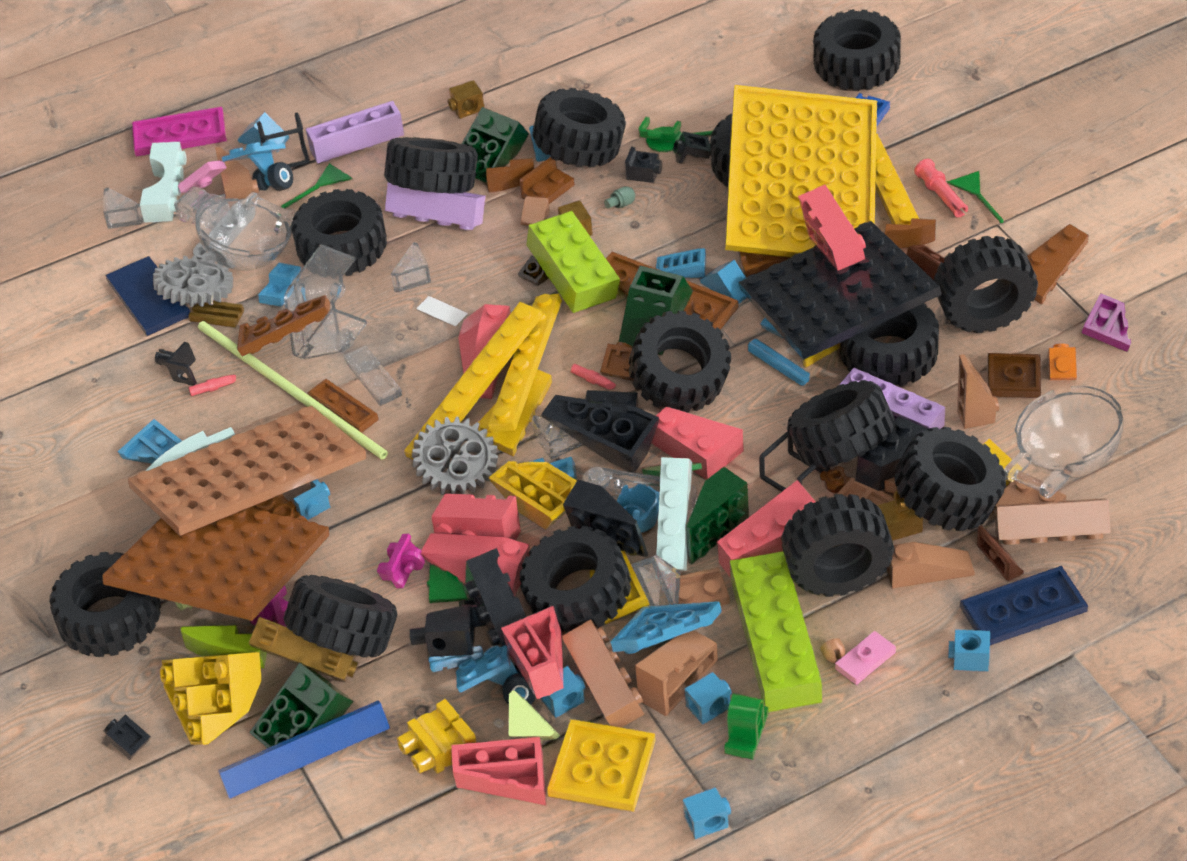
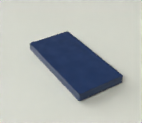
[105,256,190,336]
[960,566,1088,646]

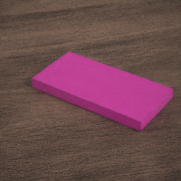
[132,107,227,157]

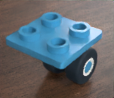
[221,141,293,191]
[456,645,536,705]

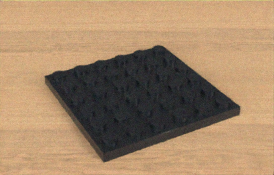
[739,221,942,360]

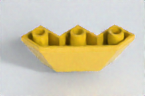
[160,652,262,745]

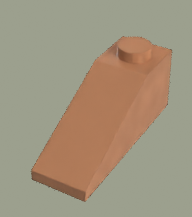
[215,147,259,209]
[957,354,999,429]
[887,542,975,589]

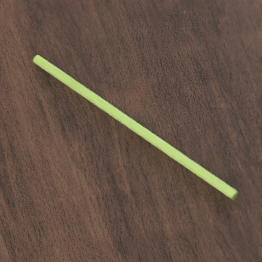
[198,321,388,460]

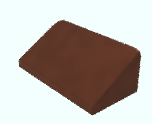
[906,245,944,280]
[977,525,1024,581]

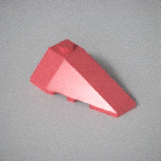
[458,304,511,399]

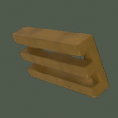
[189,301,244,328]

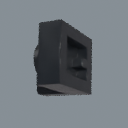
[673,131,711,164]
[102,714,151,760]

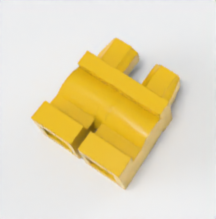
[397,699,476,774]

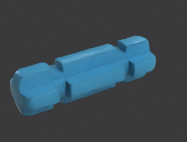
[429,645,484,672]

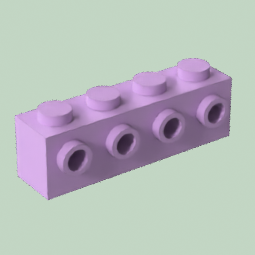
[306,101,404,164]
[385,183,485,230]
[839,368,945,429]

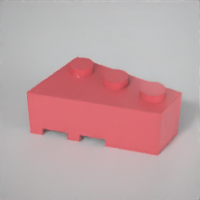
[798,185,866,271]
[651,407,744,480]
[431,494,521,540]
[501,606,564,699]
[452,737,547,806]

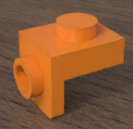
[1047,344,1077,380]

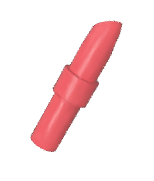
[571,364,616,390]
[188,374,236,397]

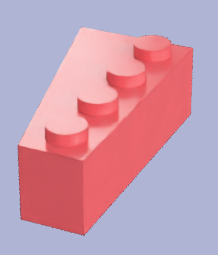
[718,480,816,578]

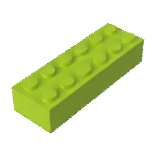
[730,551,822,712]

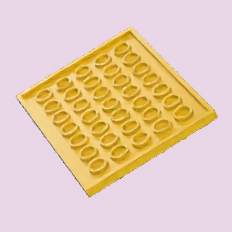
[725,85,877,257]

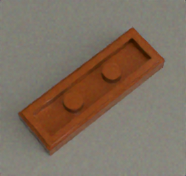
[307,379,379,433]

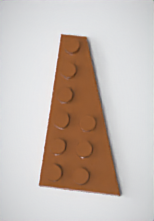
[606,251,739,329]

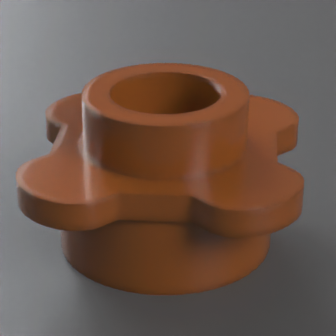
[820,466,851,493]

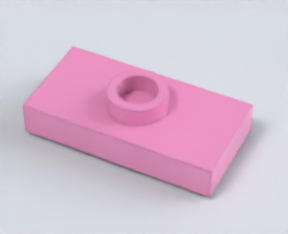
[178,160,226,193]
[835,631,896,685]

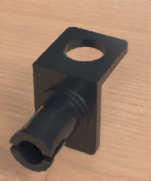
[155,342,197,386]

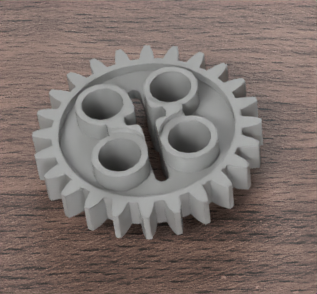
[153,256,233,307]
[412,416,498,495]

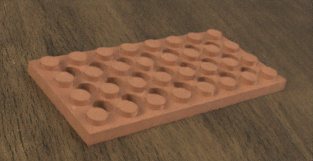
[128,406,366,536]

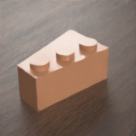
[635,630,718,716]

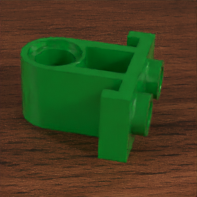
[724,693,769,760]

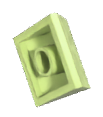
[509,690,560,740]

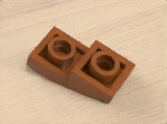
[486,158,534,192]
[885,218,936,248]

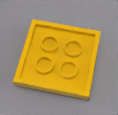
[547,719,656,812]

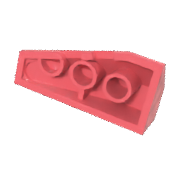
[421,533,530,596]

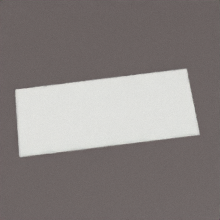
[416,296,468,326]

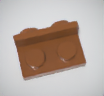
[519,157,575,204]
[600,342,661,381]

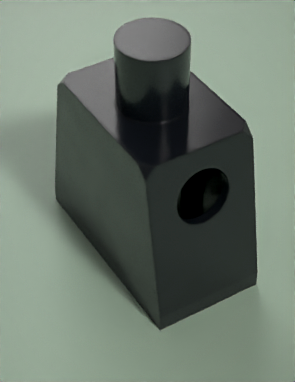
[410,604,476,657]

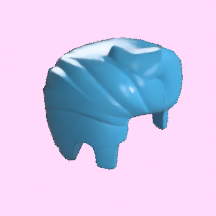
[617,484,660,533]

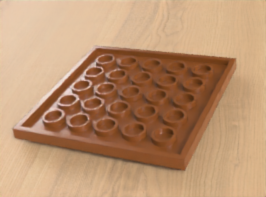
[103,508,329,621]

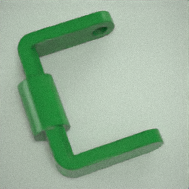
[638,117,681,141]

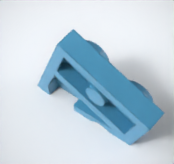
[117,419,182,464]

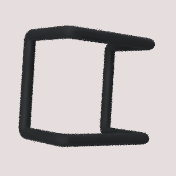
[257,112,310,168]
[759,431,830,492]

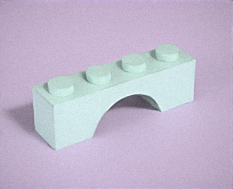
[140,142,187,223]
[656,457,692,571]

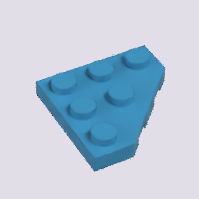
[610,601,722,654]

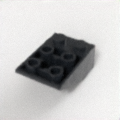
[563,480,648,558]

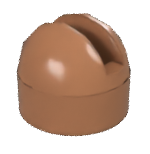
[820,638,846,663]

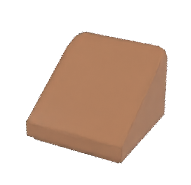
[521,196,550,226]

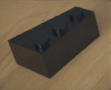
[855,417,927,491]
[463,548,526,648]

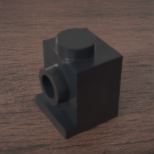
[625,147,663,183]

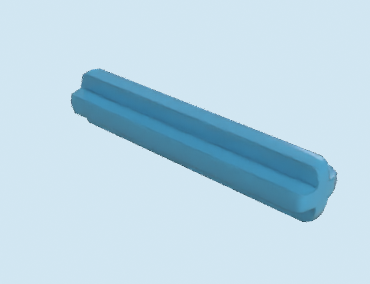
[748,339,810,386]

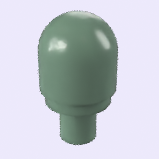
[604,186,636,209]

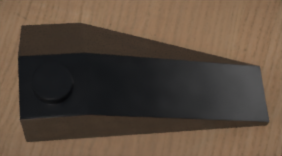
[541,395,659,474]

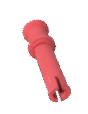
[914,159,968,218]

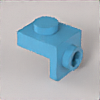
[293,479,331,520]

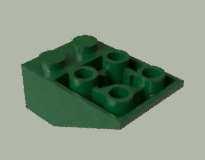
[462,107,529,184]
[618,266,693,356]
[686,467,749,564]
[249,663,354,748]

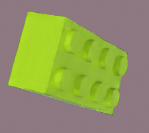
[526,211,620,313]

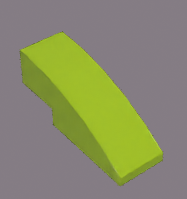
[181,625,267,668]

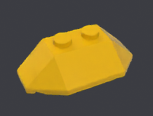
[489,461,577,530]

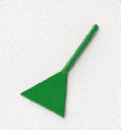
[280,163,352,210]
[947,170,1004,223]

